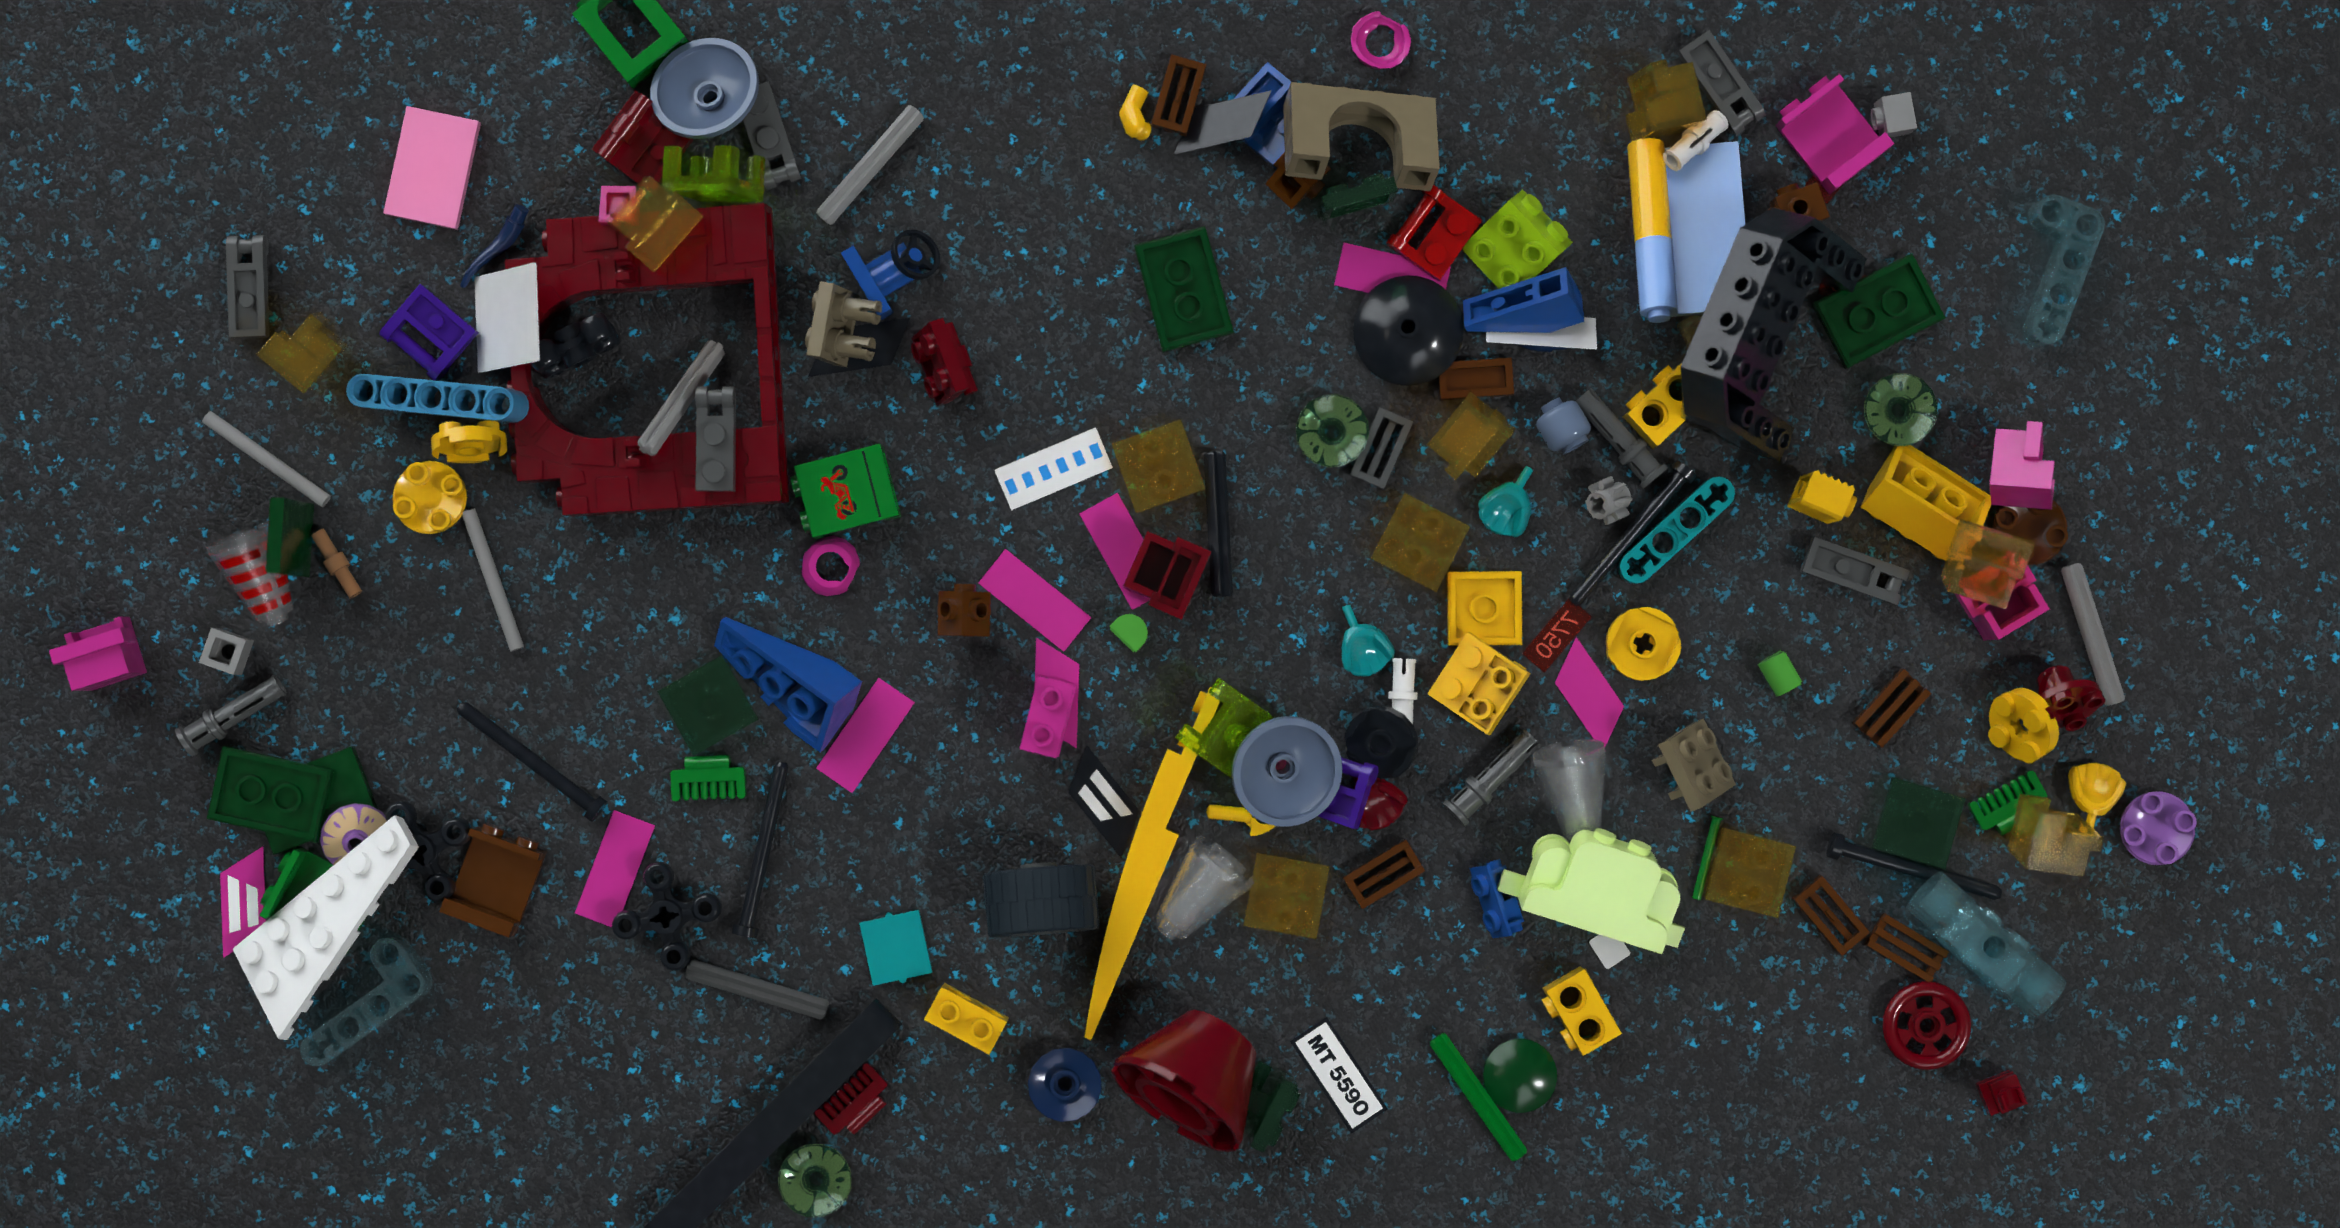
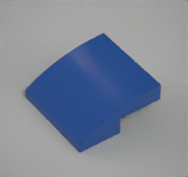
[1234,62,1291,170]

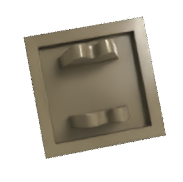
[1652,718,1736,812]

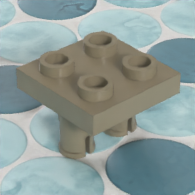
[805,281,882,367]

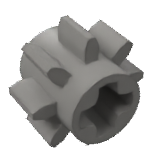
[1585,476,1632,525]

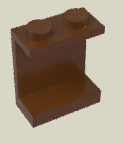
[439,823,547,938]

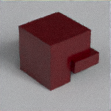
[1123,531,1211,620]

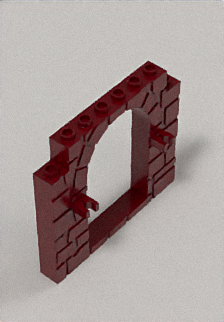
[504,203,789,517]

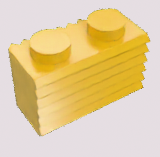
[1787,470,1857,524]

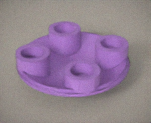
[2120,791,2197,865]

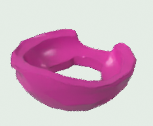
[1351,11,1411,69]
[802,536,860,596]

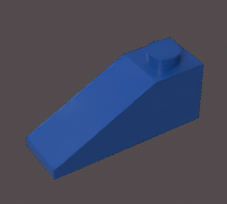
[1463,267,1584,333]

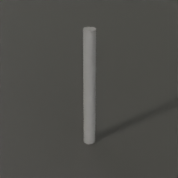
[202,411,331,507]
[462,509,524,652]

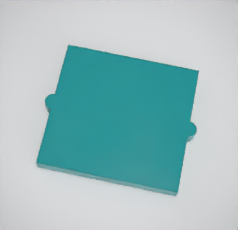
[859,909,933,986]

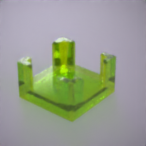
[662,145,765,202]
[1175,677,1274,779]

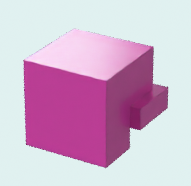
[1990,421,2055,510]
[1951,548,2049,641]
[49,616,147,691]

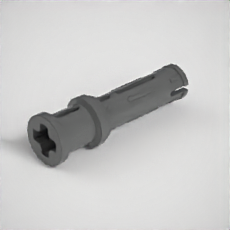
[1576,388,1668,489]
[175,675,287,756]
[1442,729,1541,827]

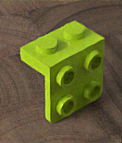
[1463,189,1573,289]

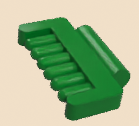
[670,755,746,802]
[1968,771,2047,836]

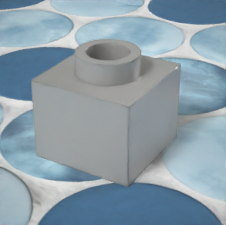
[1871,92,1917,138]
[199,628,254,675]

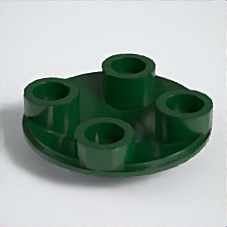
[1483,1039,1557,1113]

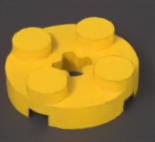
[431,420,507,463]
[1606,607,1681,681]
[1988,687,2059,764]

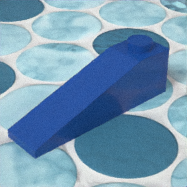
[714,617,862,752]

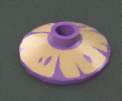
[320,803,386,865]

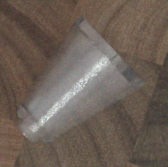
[1532,739,1606,841]
[1156,836,1254,940]

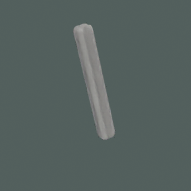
[816,105,924,225]
[637,340,725,456]
[2061,563,2125,705]

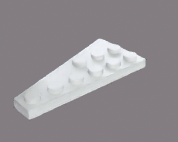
[233,815,419,1040]

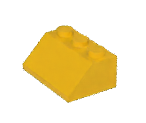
[1861,444,1991,567]

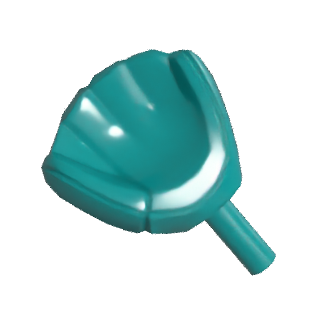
[1478,466,1533,537]
[1342,604,1395,677]

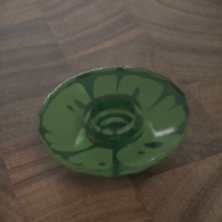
[1864,373,1938,446]
[1296,394,1369,468]
[778,1144,852,1217]

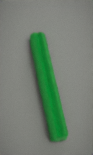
[1430,1033,1527,1162]

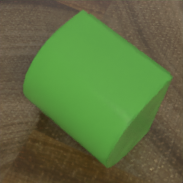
[1109,614,1148,652]
[1758,650,1802,697]

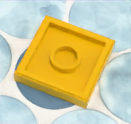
[1447,571,1522,646]

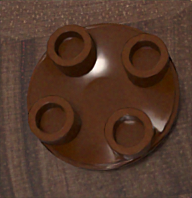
[1993,500,2068,565]

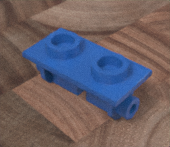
[1469,859,1524,938]

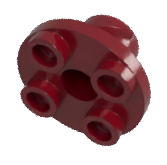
[2037,665,2105,731]

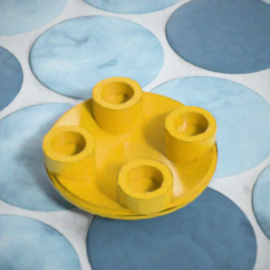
[393,461,467,534]

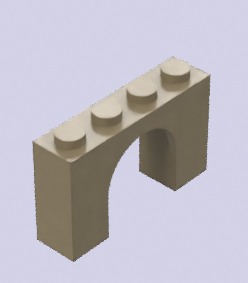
[1283,82,1440,191]

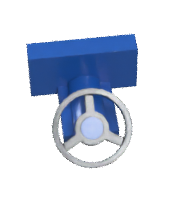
[841,229,940,320]

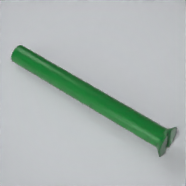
[1692,815,1723,900]

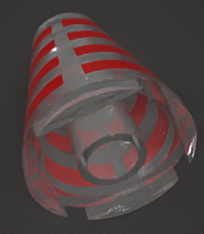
[205,522,293,627]

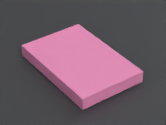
[383,106,481,230]

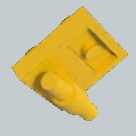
[1427,632,1531,735]

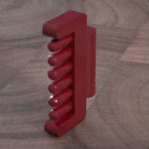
[815,1063,888,1135]

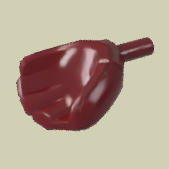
[1352,777,1408,830]

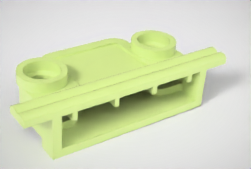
[1497,828,1685,954]

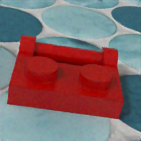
[1386,185,1482,281]

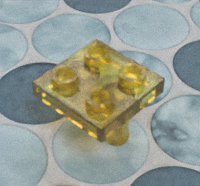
[1112,419,1205,514]
[1370,493,1470,592]
[1704,828,1796,918]
[1243,852,1330,939]

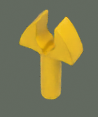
[1206,804,1275,836]

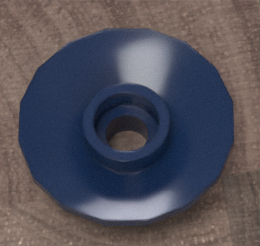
[1028,1048,1102,1122]

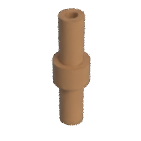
[311,528,362,599]

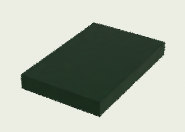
[1134,226,1234,353]
[1812,253,1945,369]
[265,497,314,577]
[207,746,334,842]
[265,746,378,855]

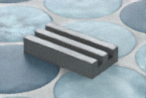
[1350,407,1413,490]

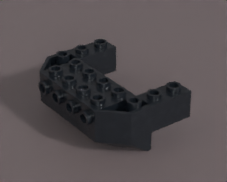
[1681,208,1867,462]

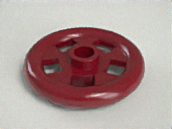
[1882,981,1971,1070]

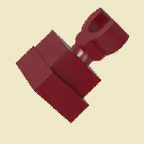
[1975,1070,2028,1116]

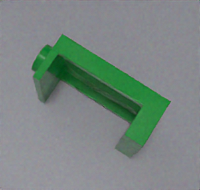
[572,0,689,89]

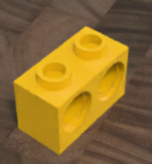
[1623,363,1685,449]
[1541,966,1622,1056]
[924,983,1009,1055]

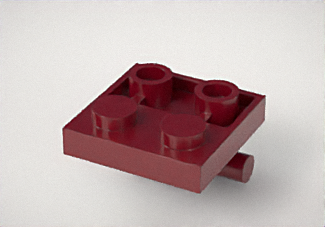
[592,90,694,194]
[911,318,978,407]

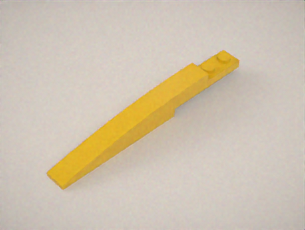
[1084,687,1224,1040]

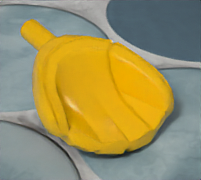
[2068,763,2126,837]

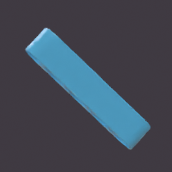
[346,374,529,423]

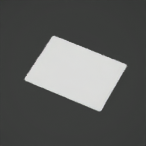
[475,262,540,373]

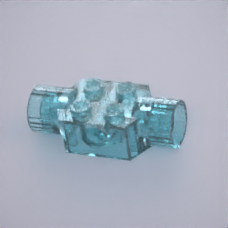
[1907,871,2067,1019]

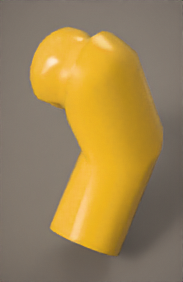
[1119,84,1151,141]

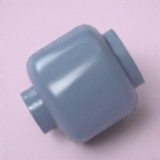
[1536,397,1591,455]

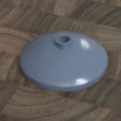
[650,38,759,139]
[1232,716,1342,827]

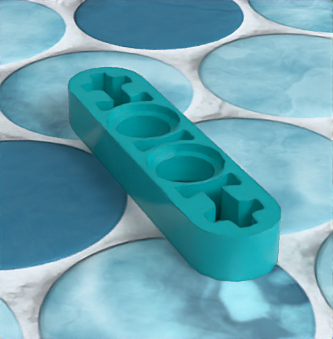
[1618,476,1735,584]

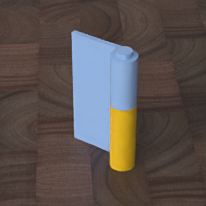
[1627,138,1745,323]

